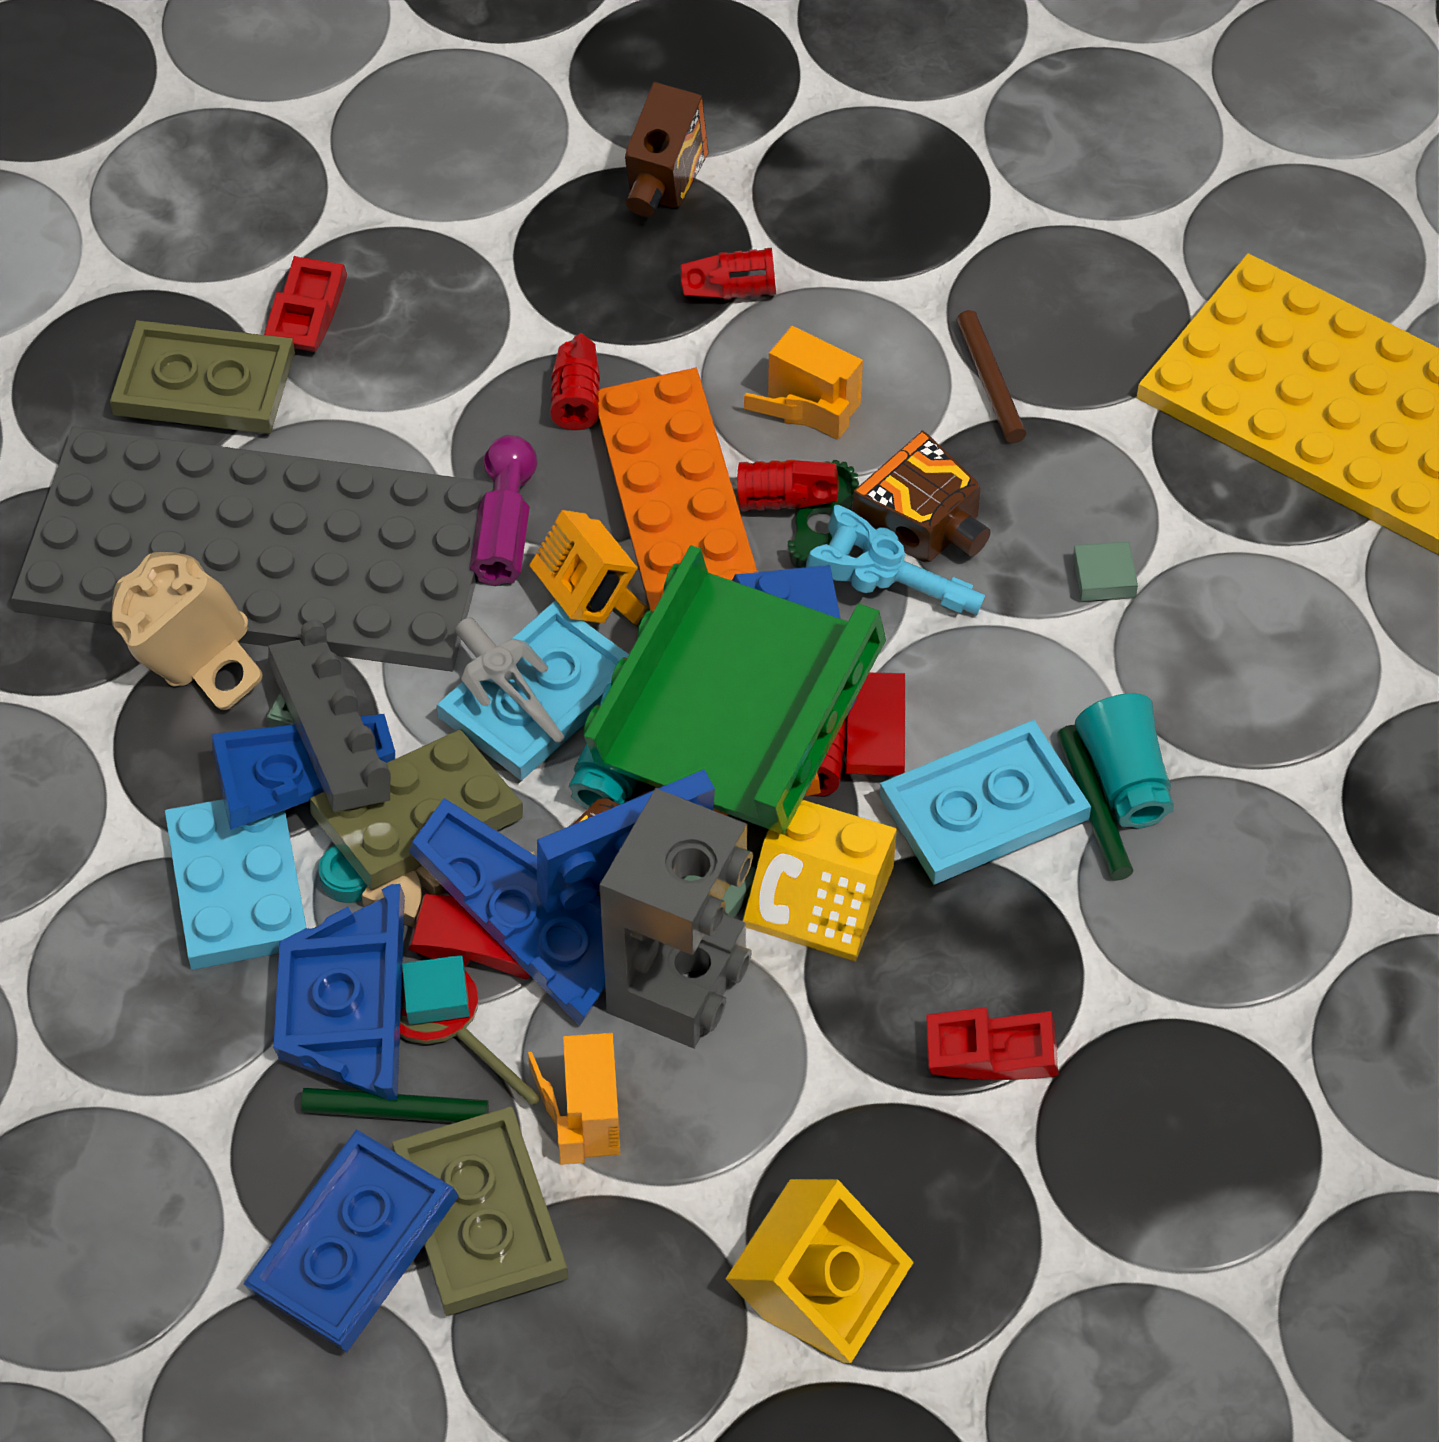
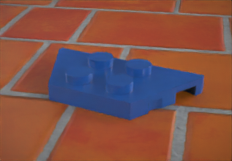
[273,884,405,1100]

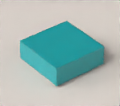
[402,955,470,1025]

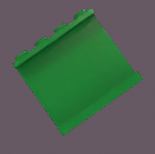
[584,545,886,835]

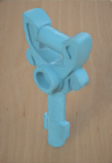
[806,505,986,615]

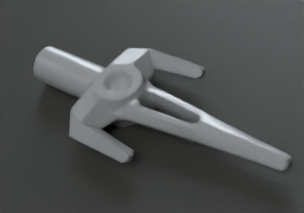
[455,617,564,743]

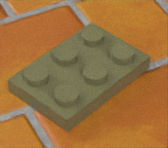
[110,320,295,434]
[310,729,523,890]
[392,1106,568,1316]

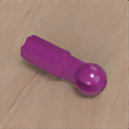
[470,435,538,586]

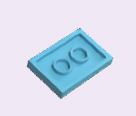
[437,601,629,781]
[879,720,1091,885]
[165,799,307,970]

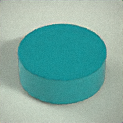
[319,845,367,903]

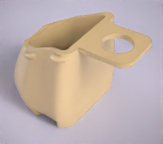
[111,552,263,710]

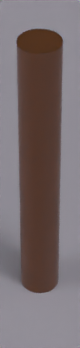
[956,310,1026,443]

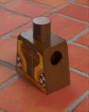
[625,82,709,217]
[853,430,991,562]

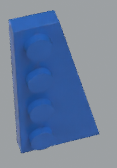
[409,798,606,1026]

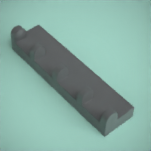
[268,620,391,812]

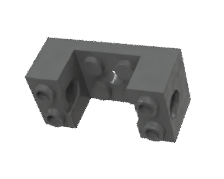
[600,788,753,1049]

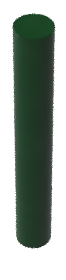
[1057,725,1133,881]
[301,1088,489,1123]

